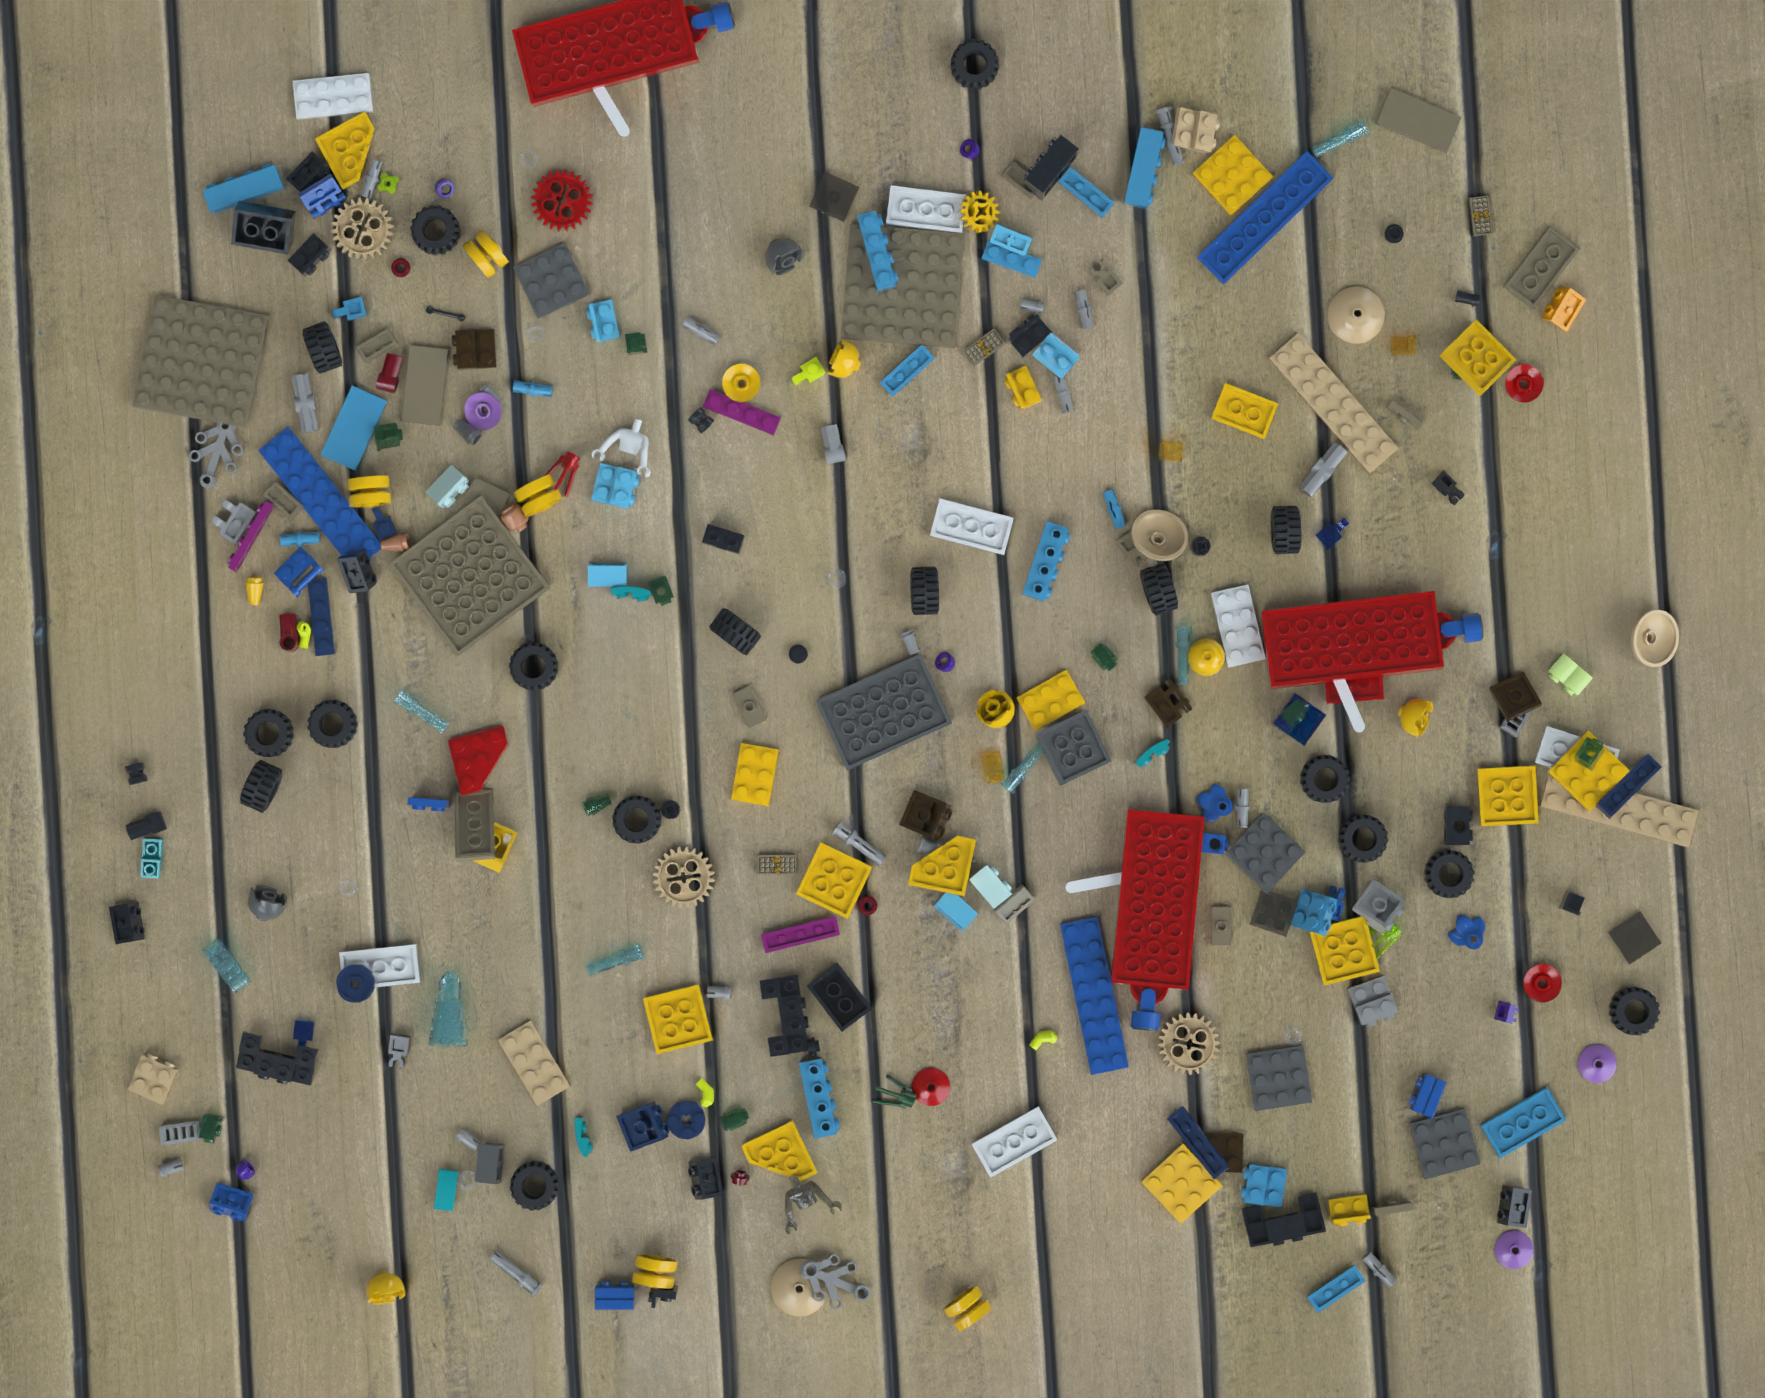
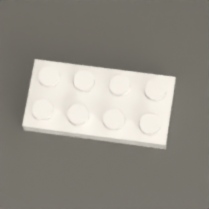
[293,73,373,120]
[886,185,967,233]
[930,499,1014,555]
[1211,585,1266,668]
[1534,726,1620,768]
[339,944,420,989]
[972,1106,1057,1178]

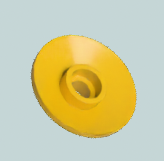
[722,364,761,402]

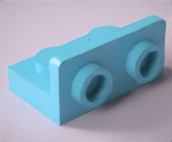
[586,300,620,342]
[1032,333,1080,379]

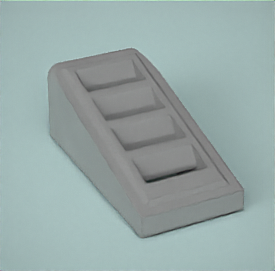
[1499,710,1533,738]
[159,1120,201,1145]

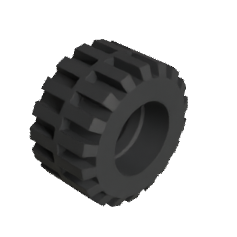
[951,39,999,90]
[410,205,460,256]
[302,321,342,374]
[1270,505,1301,554]
[1140,563,1178,616]
[910,566,939,615]
[709,608,761,655]
[509,642,558,691]
[307,700,358,748]
[243,709,294,757]
[1300,755,1350,803]
[240,760,282,813]
[612,796,661,844]
[1338,815,1388,863]
[1424,850,1475,898]
[1609,987,1660,1036]
[510,1161,559,1211]

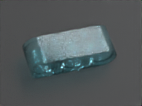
[202,938,251,994]

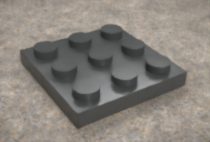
[513,242,590,319]
[1035,710,1111,786]
[1225,813,1305,894]
[1246,1045,1312,1111]
[1409,1108,1480,1179]

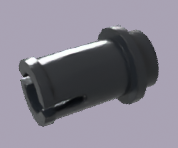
[1455,290,1480,307]

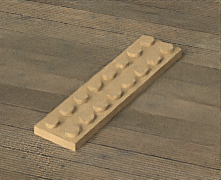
[1269,333,1399,474]
[1540,773,1699,848]

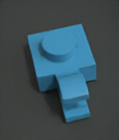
[331,297,367,321]

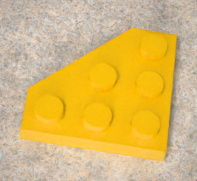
[315,111,375,190]
[908,836,976,896]
[741,1120,818,1181]

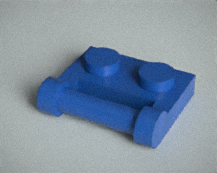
[274,546,324,597]

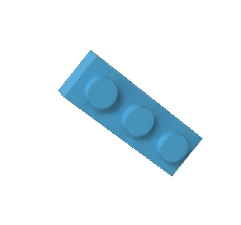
[1058,167,1115,218]
[981,240,1042,278]
[880,344,935,397]
[1306,1265,1365,1313]

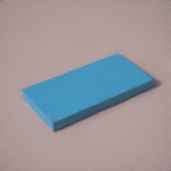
[321,385,388,471]
[1480,1087,1566,1158]

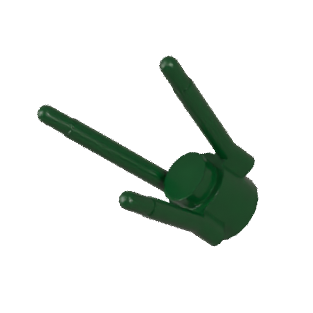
[872,1075,916,1109]

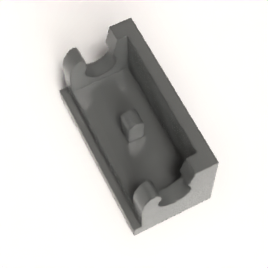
[475,1143,504,1184]

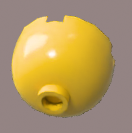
[827,339,861,378]
[1187,638,1225,676]
[975,689,1015,728]
[1398,698,1433,738]
[366,1271,405,1305]

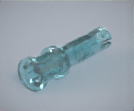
[1311,120,1369,159]
[1175,627,1192,685]
[393,689,449,734]
[1000,742,1044,794]
[586,944,645,976]

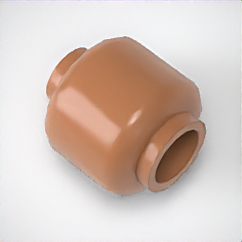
[500,503,529,532]

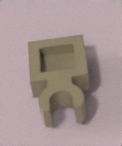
[1090,261,1123,296]
[1115,531,1147,567]

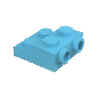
[591,463,640,510]

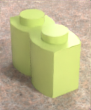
[1547,653,1592,696]

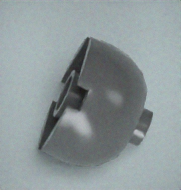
[765,238,804,275]
[248,885,288,921]

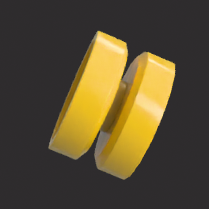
[462,229,509,279]
[514,474,563,517]
[347,475,392,508]
[632,1254,677,1289]
[943,1285,993,1332]

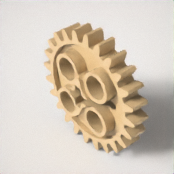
[331,198,394,260]
[653,846,715,909]
[1158,1012,1220,1075]

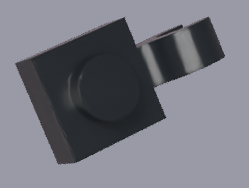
[1431,470,1465,505]

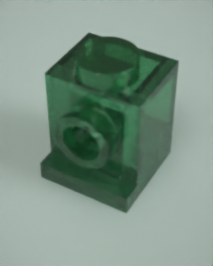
[625,332,648,355]
[373,423,403,451]
[648,575,674,606]
[1279,699,1310,729]
[1575,737,1604,771]
[199,1113,225,1144]

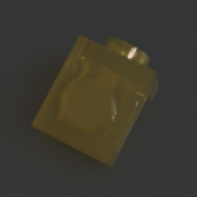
[981,751,1005,783]

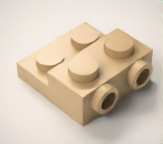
[1171,107,1220,153]
[127,1053,179,1105]

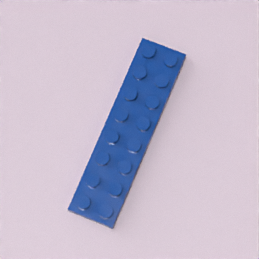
[1197,151,1334,285]
[258,427,382,558]
[1060,917,1129,1075]

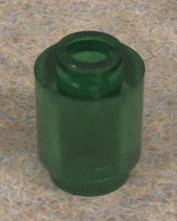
[1090,643,1118,671]
[720,1106,750,1131]

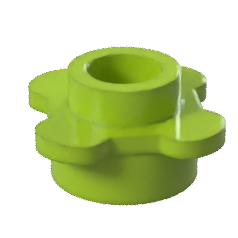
[377,173,399,194]

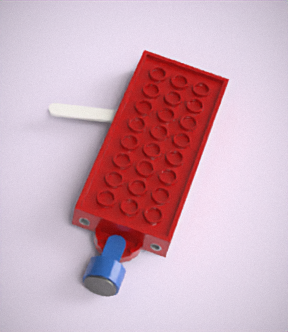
[512,0,736,137]
[1261,591,1483,732]
[1065,809,1205,1031]

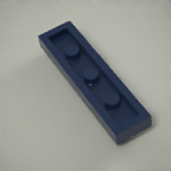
[308,578,335,656]
[1596,754,1662,819]
[1167,1106,1230,1179]

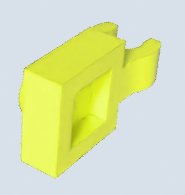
[791,357,826,386]

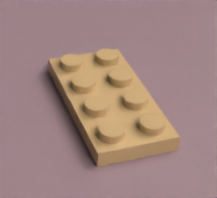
[498,1020,570,1106]

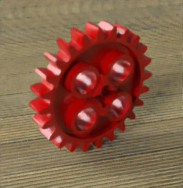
[531,169,593,232]

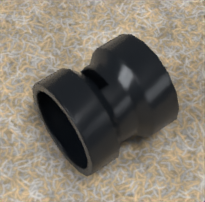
[688,407,714,434]
[1190,537,1211,556]
[125,762,148,785]
[661,800,681,819]

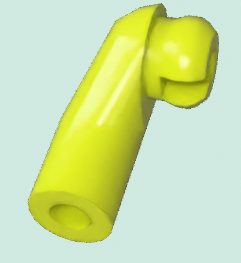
[297,621,312,649]
[1029,1030,1058,1050]
[695,1078,714,1107]

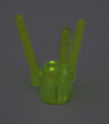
[1369,924,1402,960]

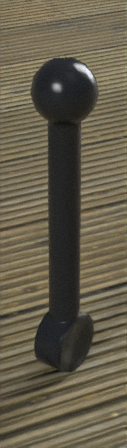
[426,306,465,321]

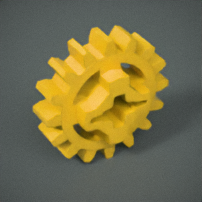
[958,191,1000,233]

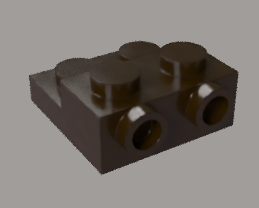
[452,329,497,370]
[899,790,953,841]

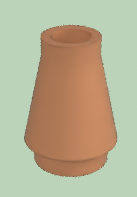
[381,533,411,552]

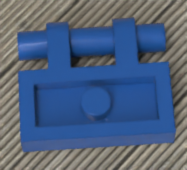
[298,174,347,218]

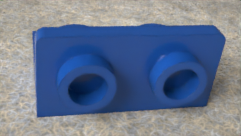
[209,1183,254,1221]

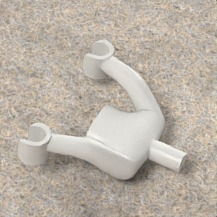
[592,419,651,477]

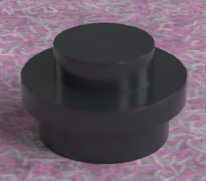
[1384,224,1404,244]
[789,644,808,664]
[807,1037,820,1056]

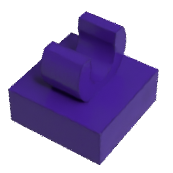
[1494,1001,1519,1024]

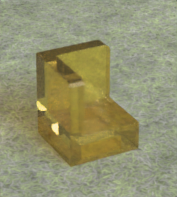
[1391,335,1416,356]
[1158,440,1183,463]

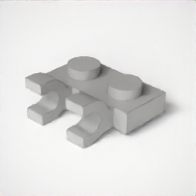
[211,499,256,545]

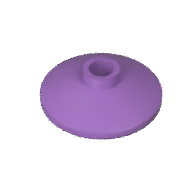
[465,392,502,430]
[1578,1045,1617,1083]
[1495,1230,1533,1269]

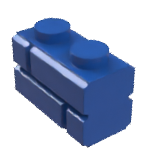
[1408,1073,1447,1118]
[595,1281,635,1310]

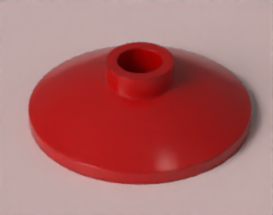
[1505,364,1544,403]
[1523,964,1562,1003]
[912,1068,950,1106]

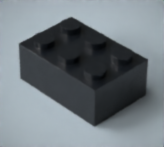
[1024,135,1079,201]
[231,201,296,255]
[807,962,873,1032]

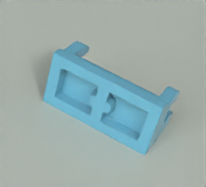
[990,223,1033,256]
[588,563,627,587]
[933,893,978,932]

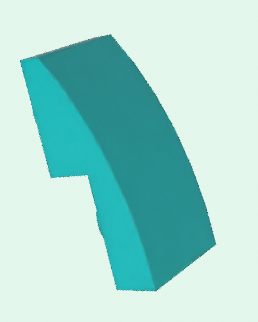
[610,586,652,602]
[1134,739,1170,768]
[140,837,163,879]
[575,1116,593,1157]
[434,1168,458,1211]

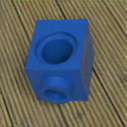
[1201,833,1229,854]

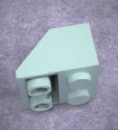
[426,464,470,509]
[969,865,1012,909]

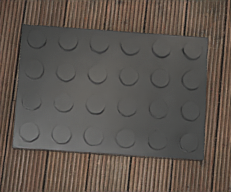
[816,653,952,771]

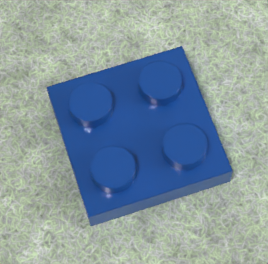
[407,797,450,812]

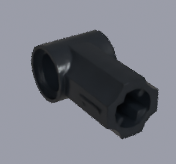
[126,811,167,840]

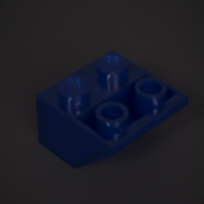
[1271,693,1326,746]

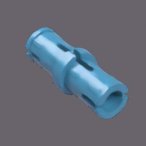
[513,380,553,398]
[1102,489,1127,529]
[280,531,320,547]

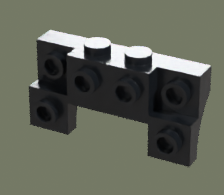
[759,974,809,1057]
[236,1031,319,1086]
[1241,1192,1326,1248]

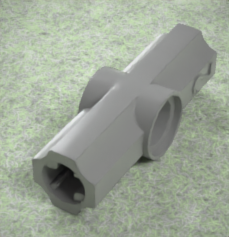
[292,374,319,433]
[1299,442,1348,497]

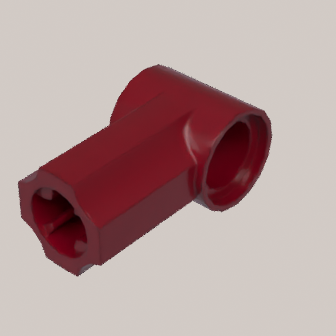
[376,353,403,394]
[279,613,299,653]

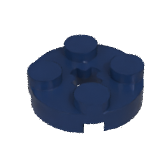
[336,964,375,1003]
[667,1101,706,1140]

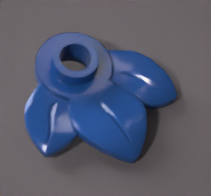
[1196,784,1233,822]
[1448,915,1485,950]

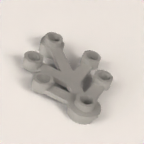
[189,423,244,489]
[800,1254,870,1309]

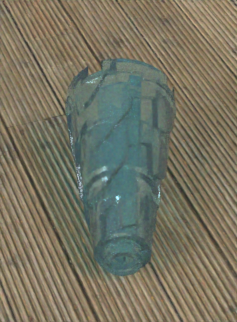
[428,972,468,1047]

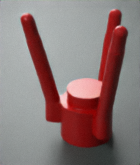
[543,451,580,497]

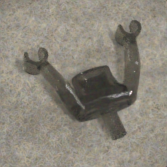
[785,1174,842,1234]

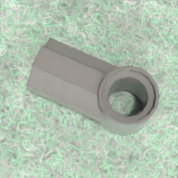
[821,424,846,465]

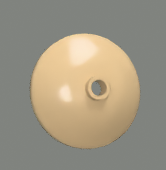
[1327,286,1385,344]
[1131,510,1188,561]
[1631,610,1679,667]
[771,1258,828,1316]

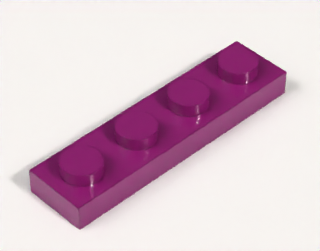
[703,389,781,436]
[227,501,275,572]
[761,916,840,953]

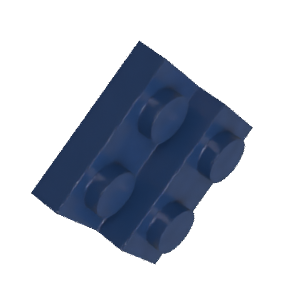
[616,1101,669,1152]

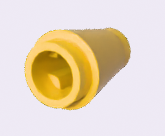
[245,577,264,605]

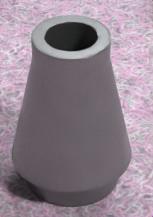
[453,419,482,445]

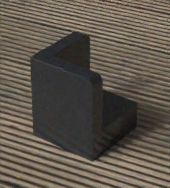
[1559,891,1585,916]

